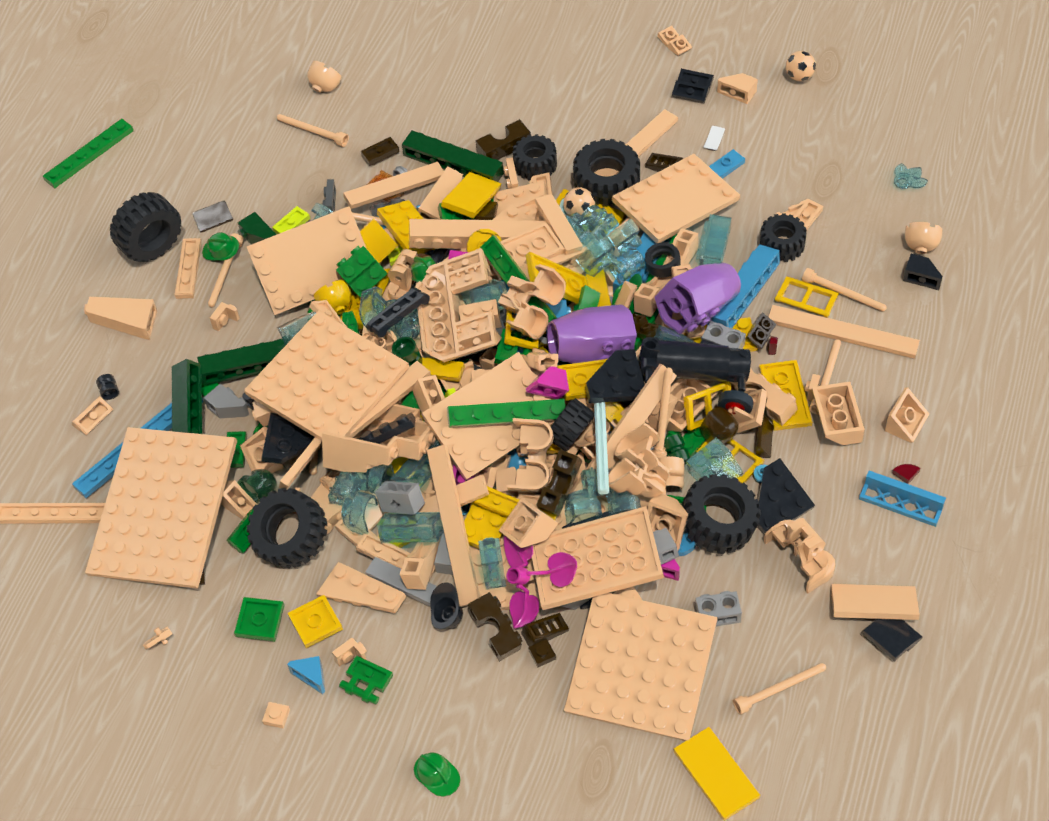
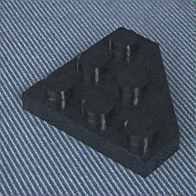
[585,349,645,403]
[261,413,315,464]
[758,458,815,536]

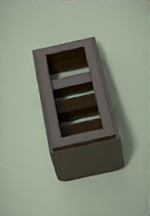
[645,153,683,172]
[521,612,569,647]

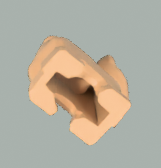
[520,348,558,371]

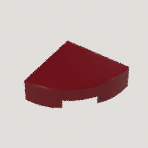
[768,336,778,355]
[892,464,921,484]

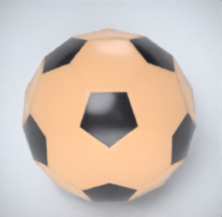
[786,51,816,81]
[563,187,595,219]

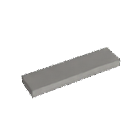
[365,557,437,606]

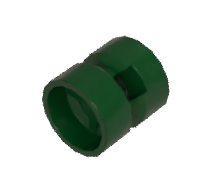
[392,337,423,367]
[664,434,692,465]

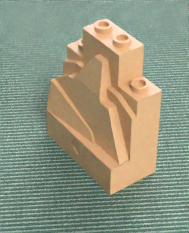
[322,404,436,473]

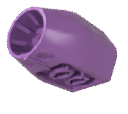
[654,263,741,334]
[547,305,637,364]

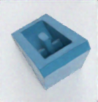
[287,656,325,695]

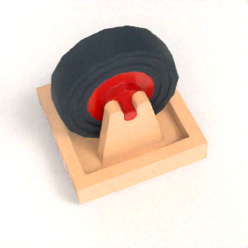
[718,389,767,433]

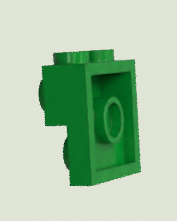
[336,245,388,297]

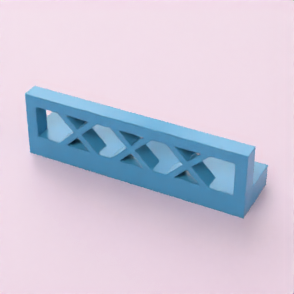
[859,470,946,527]

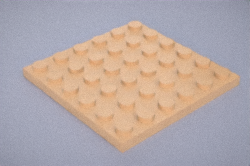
[244,311,409,441]
[564,593,718,741]

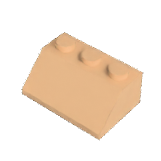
[666,378,718,432]
[812,382,865,445]

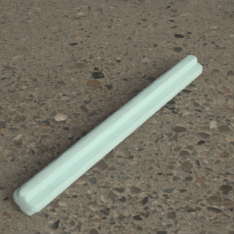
[594,402,609,495]

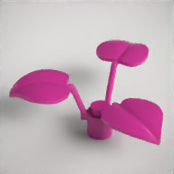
[504,536,577,628]

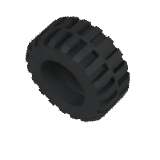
[573,139,640,206]
[110,192,181,262]
[682,474,761,554]
[247,488,327,568]

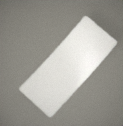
[704,126,725,150]

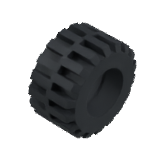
[513,134,557,181]
[760,213,807,262]
[551,398,594,451]

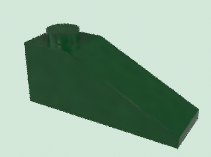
[237,212,277,244]

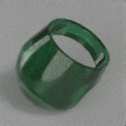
[237,469,277,503]

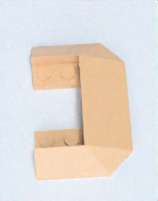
[415,248,502,362]

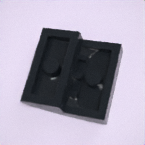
[672,68,714,103]
[863,619,923,661]

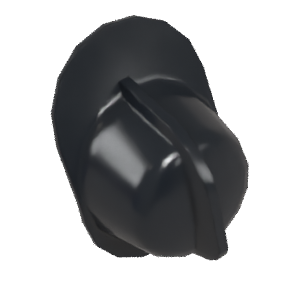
[430,582,463,629]

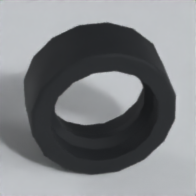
[645,242,681,278]

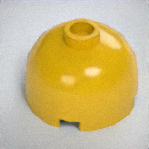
[313,280,351,315]

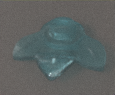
[894,163,928,189]

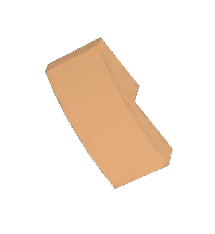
[658,26,692,56]

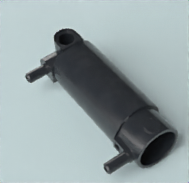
[638,337,751,392]

